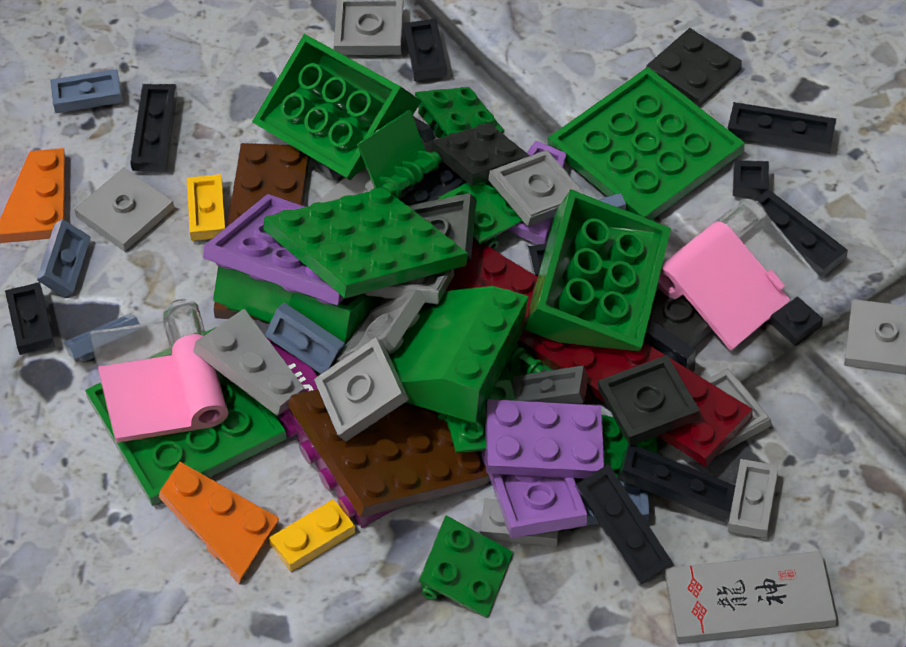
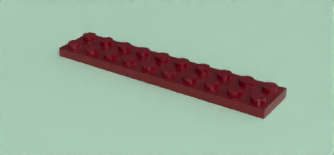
[446,239,753,467]

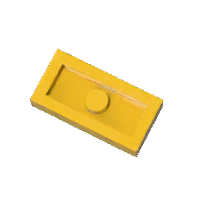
[186,174,226,241]
[269,499,356,572]

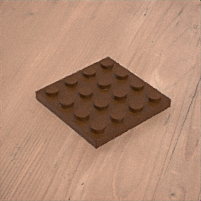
[287,389,490,517]

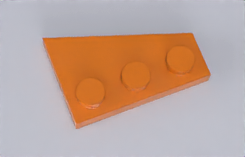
[0,148,66,243]
[159,462,279,584]

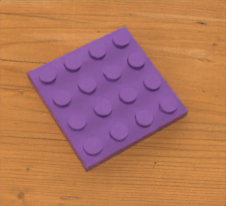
[203,194,345,305]

